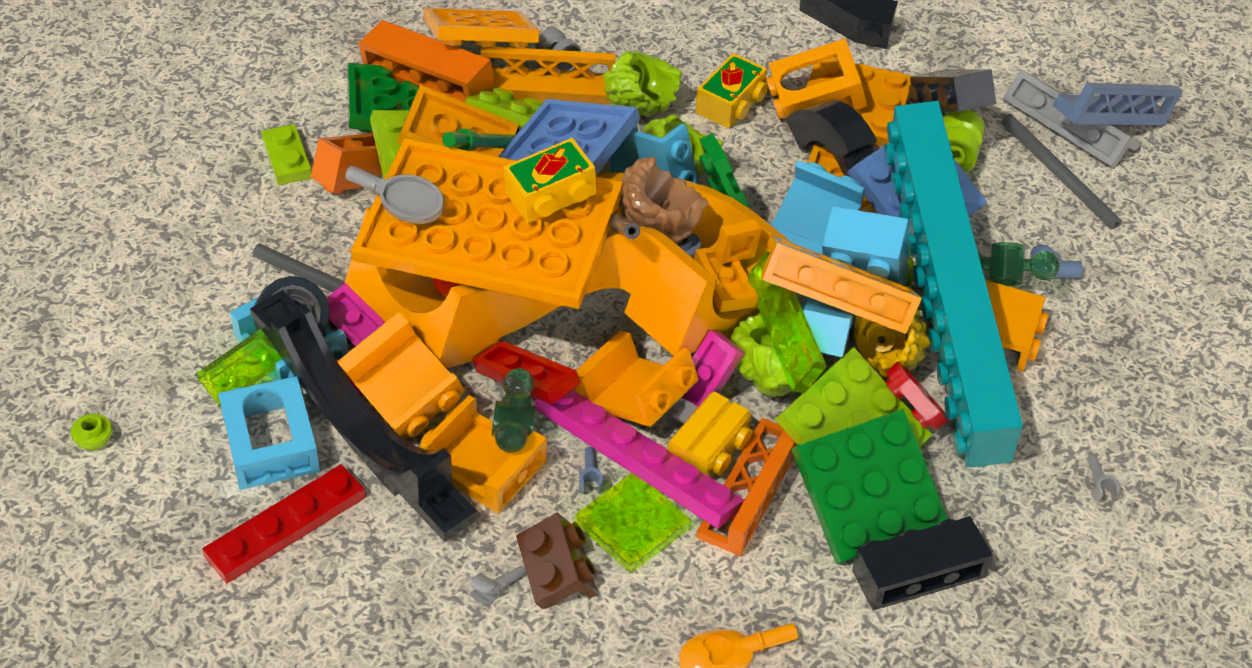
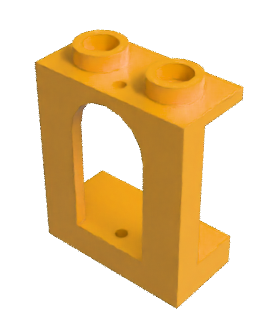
[766,38,867,130]

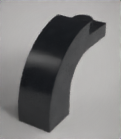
[786,99,877,177]

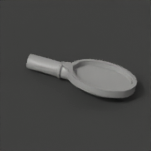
[345,165,445,224]

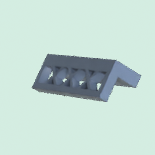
[1053,82,1183,126]

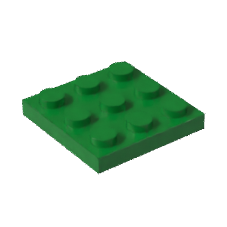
[791,409,948,564]

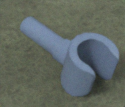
[579,447,603,494]

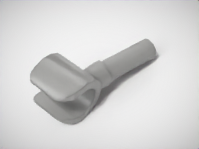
[1087,455,1121,502]
[469,565,526,606]

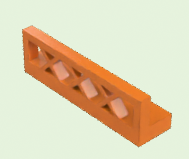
[696,418,797,556]

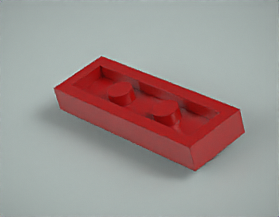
[472,340,580,404]

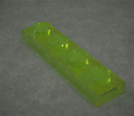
[747,251,827,393]

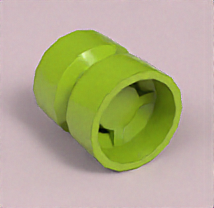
[943,110,985,172]

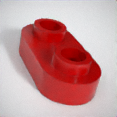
[885,361,950,430]

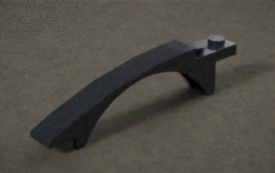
[250,290,477,542]

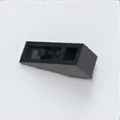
[799,0,898,49]

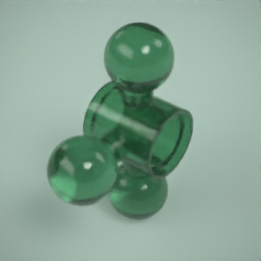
[977,242,1060,287]
[491,368,536,453]

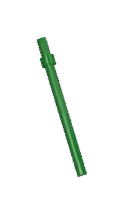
[442,129,516,151]

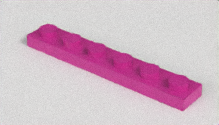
[534,389,745,529]

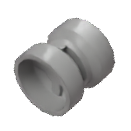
[535,27,581,71]

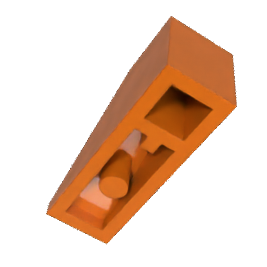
[311,133,382,194]

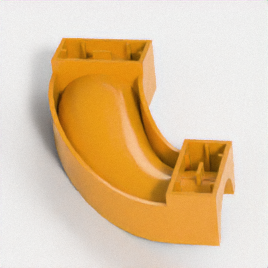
[345,173,791,369]

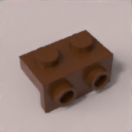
[516,512,598,609]

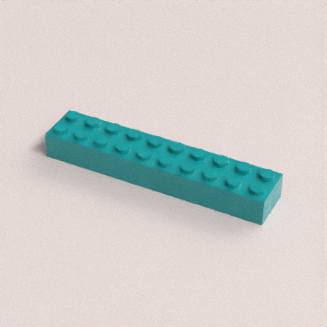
[884,101,1023,468]

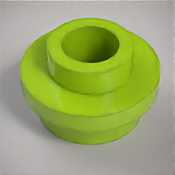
[70,413,112,450]

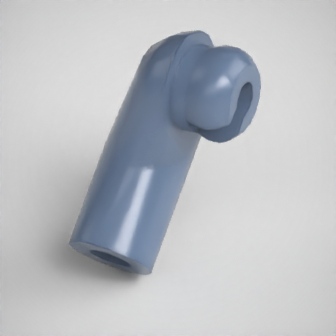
[1030,244,1083,279]

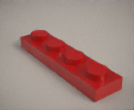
[202,464,366,584]

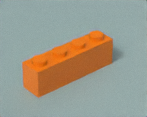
[358,20,495,102]

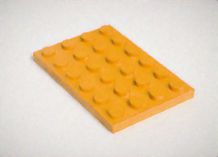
[350,138,623,309]

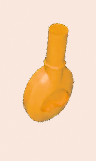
[679,623,798,668]

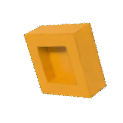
[715,219,762,264]

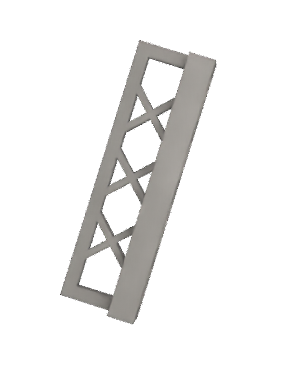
[1003,70,1142,168]

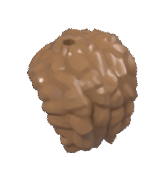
[619,156,708,243]

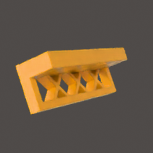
[481,46,616,105]
[760,235,922,334]

